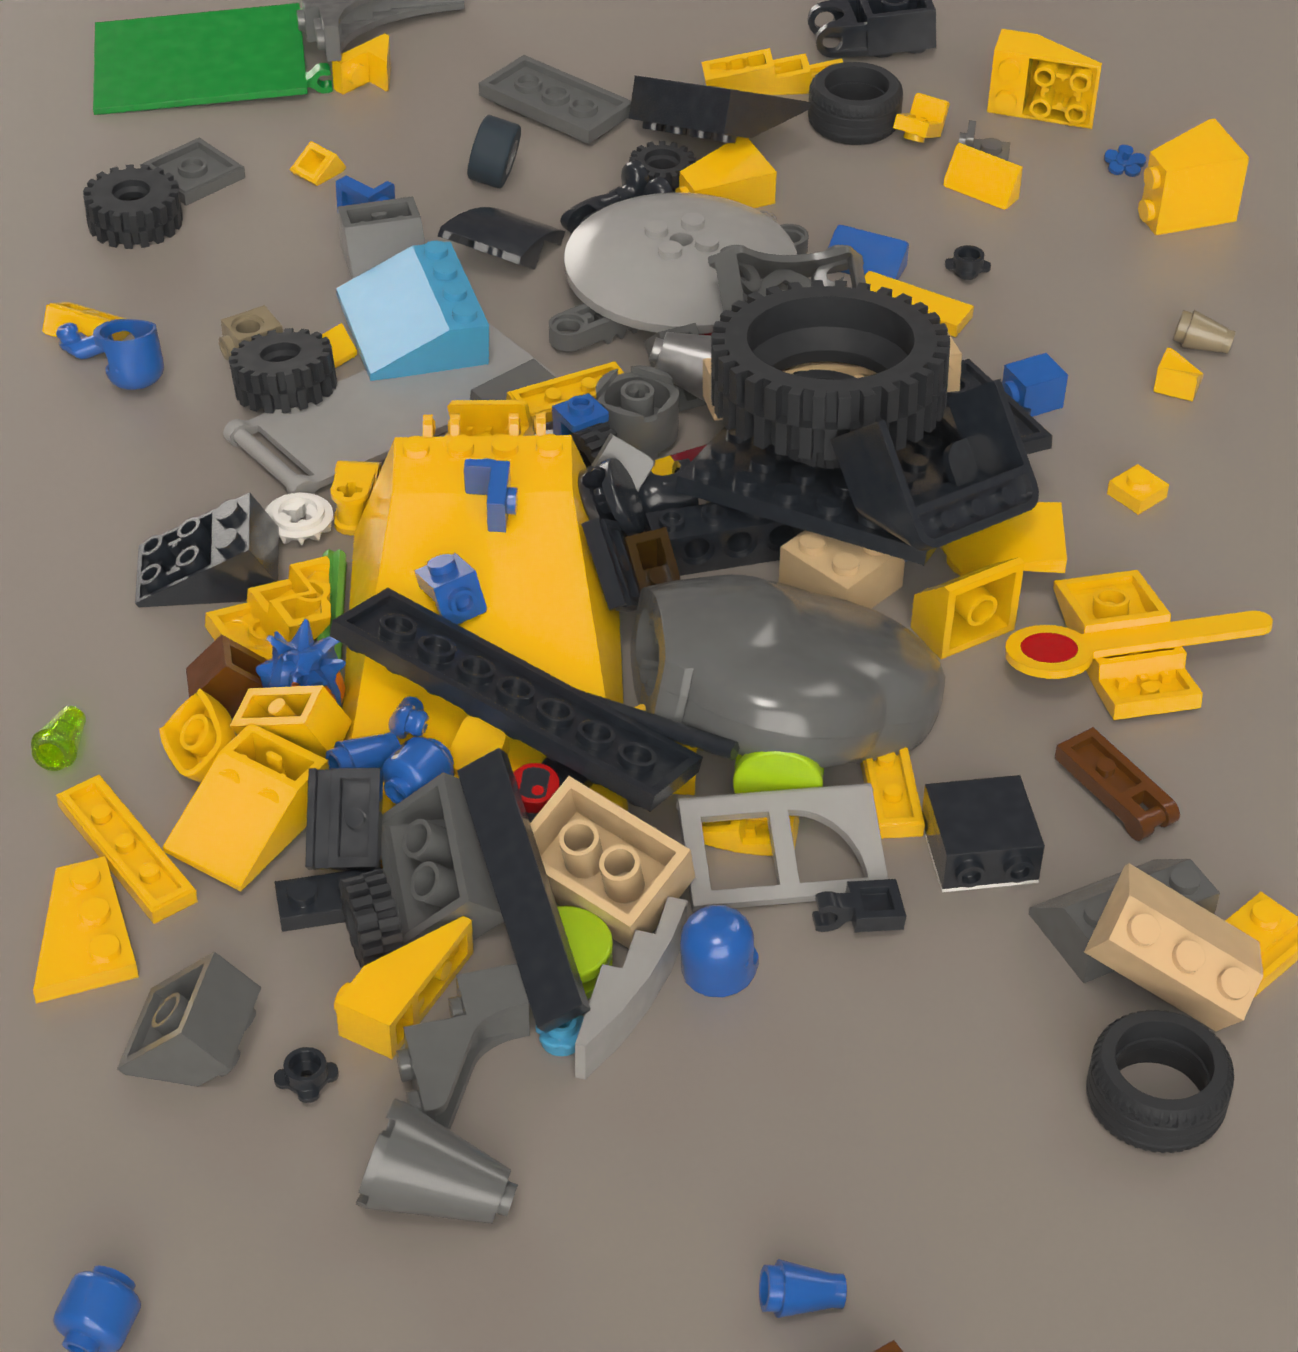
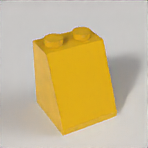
[1138,119,1249,236]

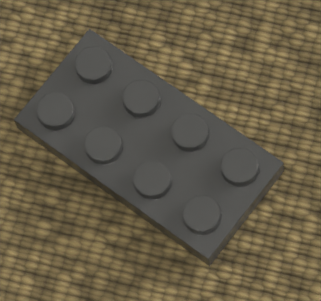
[479,55,631,144]

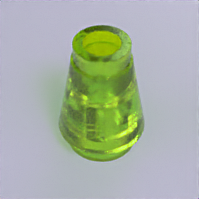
[31,706,86,771]

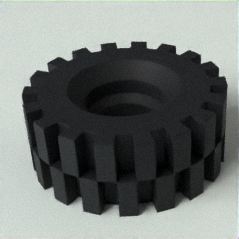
[83,164,183,249]
[229,328,337,413]

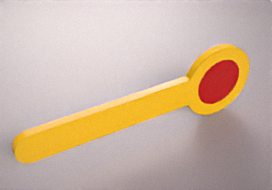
[1005,611,1273,679]

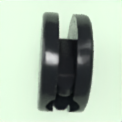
[578,458,646,538]

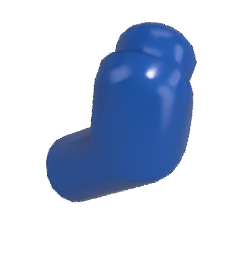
[56,322,114,359]
[388,696,429,739]

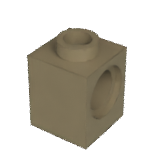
[219,305,283,360]

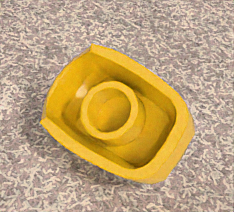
[159,688,236,783]

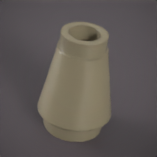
[1173,310,1235,354]

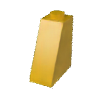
[675,137,777,208]

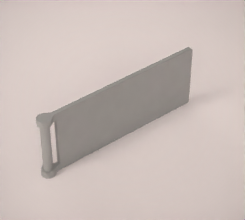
[223,323,555,494]

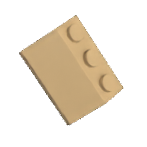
[1084,863,1263,1031]

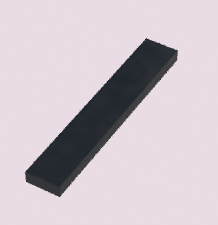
[457,748,591,1033]

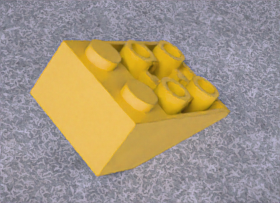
[987,29,1102,129]
[163,723,329,892]

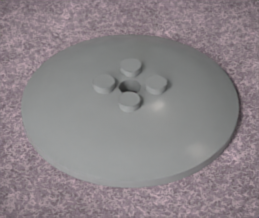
[564,192,797,334]

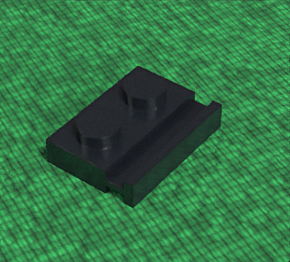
[581,517,641,612]
[305,768,383,870]

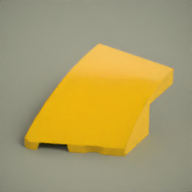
[940,502,1067,576]
[205,556,331,660]

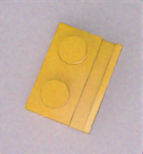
[1225,891,1298,998]

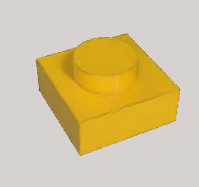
[1107,464,1169,515]

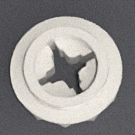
[265,492,334,545]

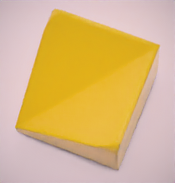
[1154,347,1204,401]

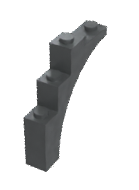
[296,0,465,62]

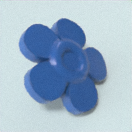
[1104,145,1146,177]

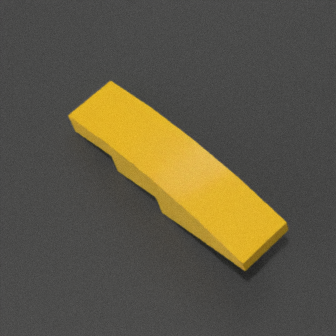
[701,48,843,95]

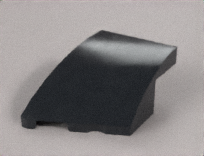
[438,207,565,269]

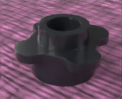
[945,245,991,280]
[274,1047,339,1103]

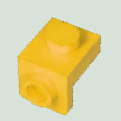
[893,93,950,143]

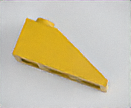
[334,916,473,1059]

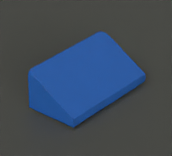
[828,225,909,280]

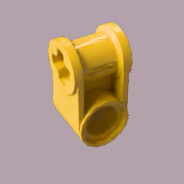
[330,460,382,536]

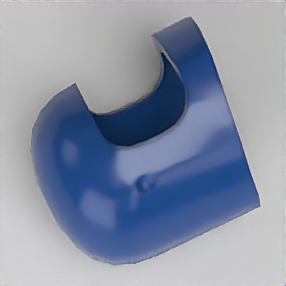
[93,319,164,390]
[680,905,759,997]

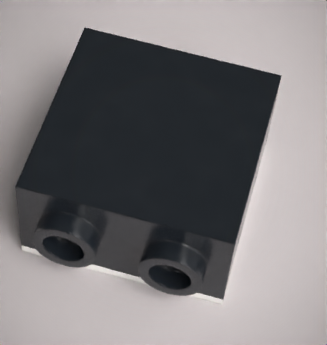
[922,775,1045,892]

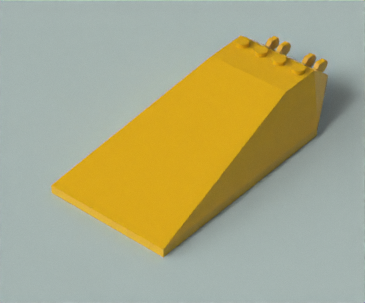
[342,413,628,868]

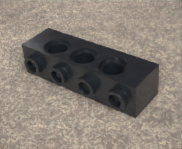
[645,502,804,576]

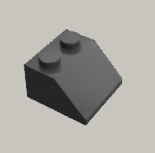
[117,952,261,1087]

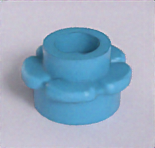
[535,1015,584,1056]

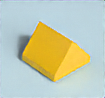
[322,323,357,368]

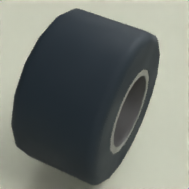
[467,115,521,188]

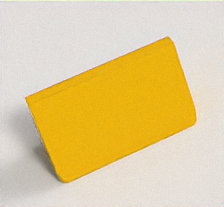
[943,143,1023,210]
[43,302,130,341]

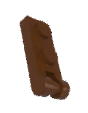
[1055,727,1180,841]

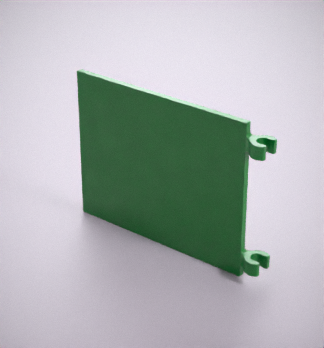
[93,3,333,115]

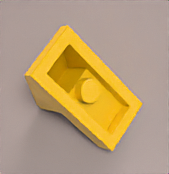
[332,33,391,95]

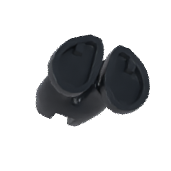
[560,160,673,233]

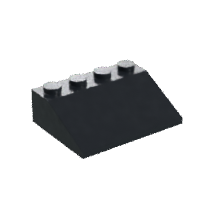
[629,75,811,144]

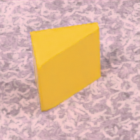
[289,141,346,186]
[449,714,510,774]

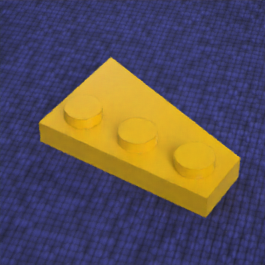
[33,856,139,1004]

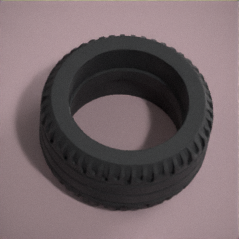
[808,62,903,145]
[1086,1010,1234,1153]

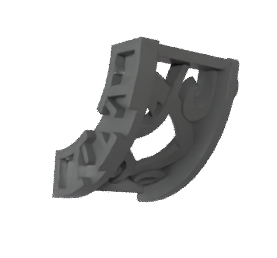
[708,245,866,311]

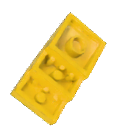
[1053,570,1203,720]

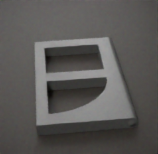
[676,783,888,912]

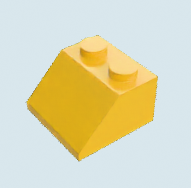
[910,557,1025,659]

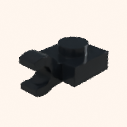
[812,879,907,933]

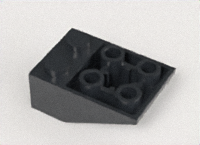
[135,492,279,608]

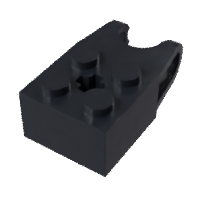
[807,0,936,58]

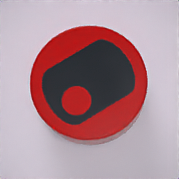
[514,763,560,813]

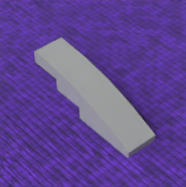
[575,896,688,1080]

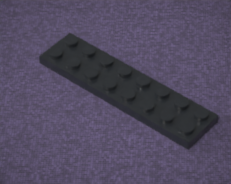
[329,588,703,812]

